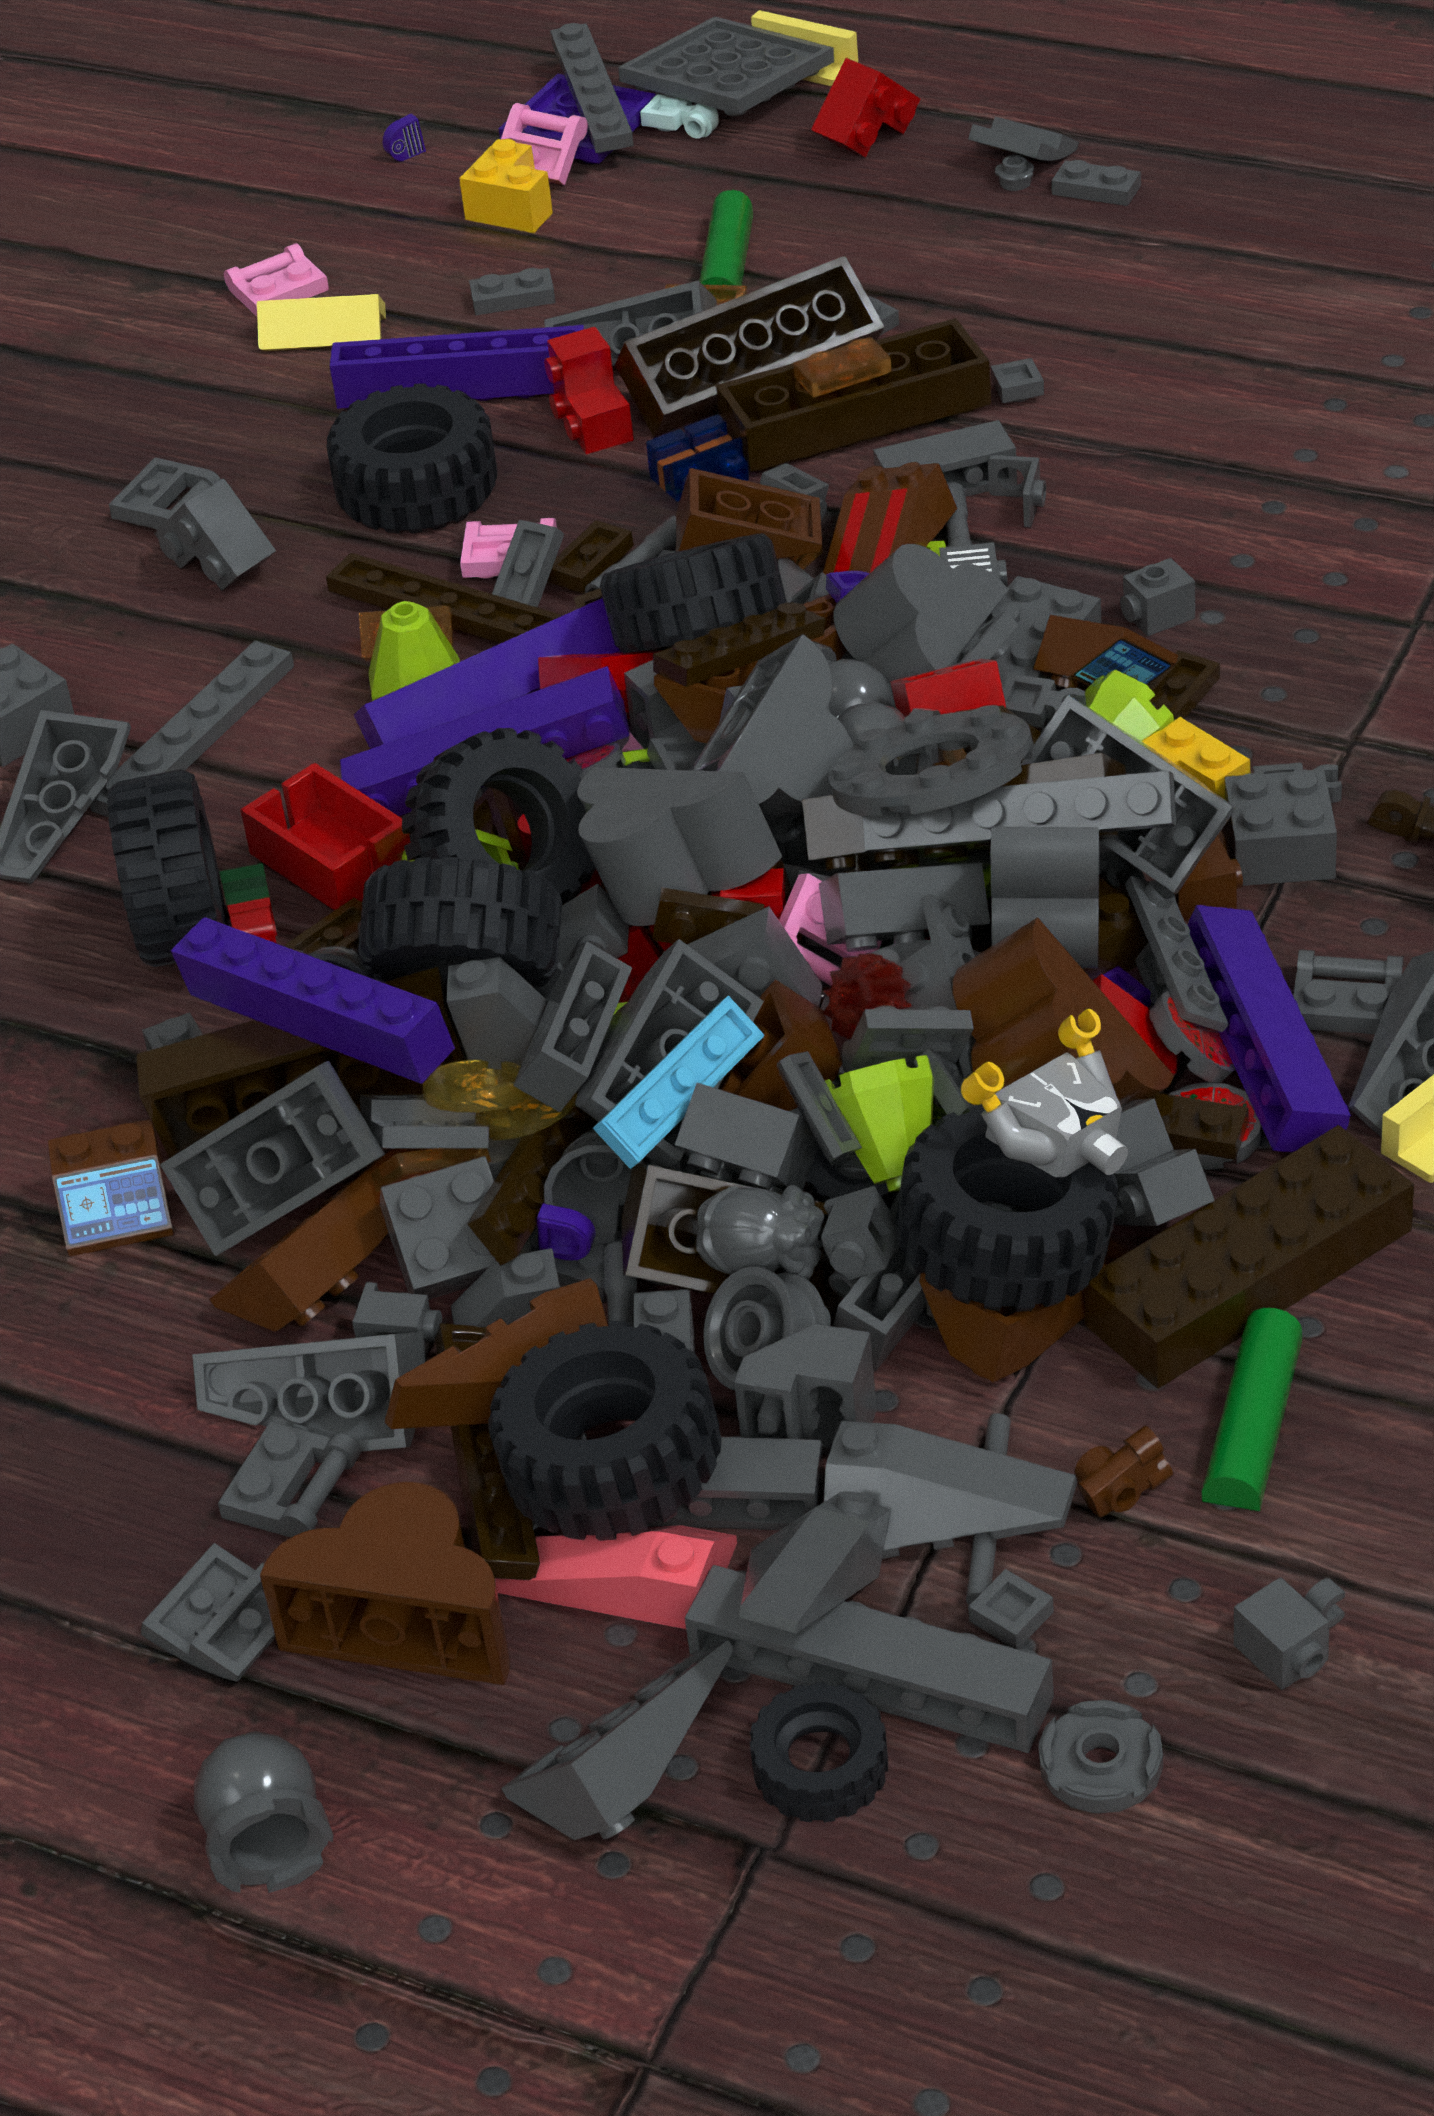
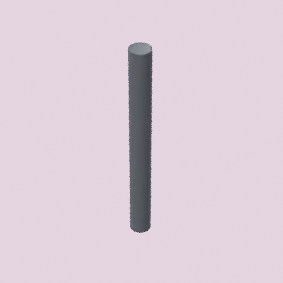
[966,1413,1011,1605]

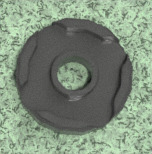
[1039,1700,1163,1814]

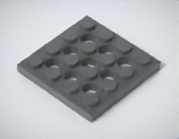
[618,16,834,116]

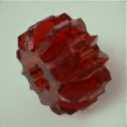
[823,953,912,1039]

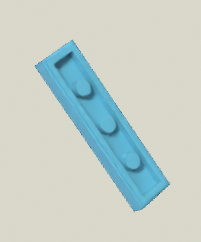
[593,995,765,1169]

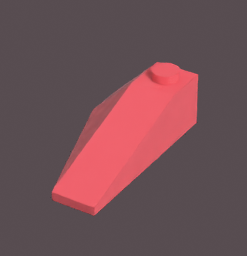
[495,1525,737,1629]

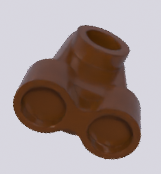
[1074,1425,1174,1518]

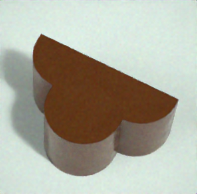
[952,917,1174,1105]
[260,1482,510,1685]

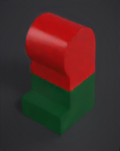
[219,863,277,944]

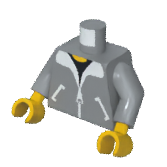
[961,1009,1128,1177]

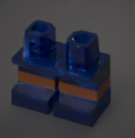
[646,414,749,502]

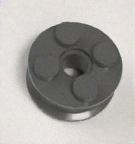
[704,1267,831,1390]

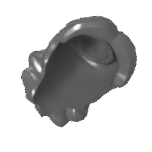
[696,1185,824,1280]

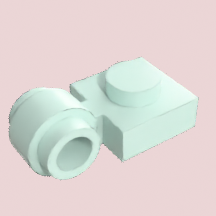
[640,94,719,138]

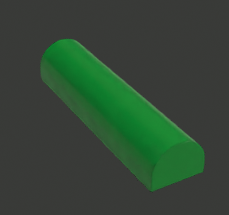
[699,190,753,304]
[1202,1308,1302,1511]

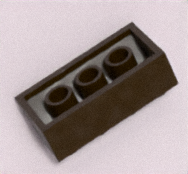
[622,1164,842,1319]

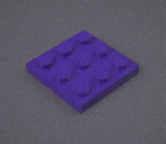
[498,74,656,164]

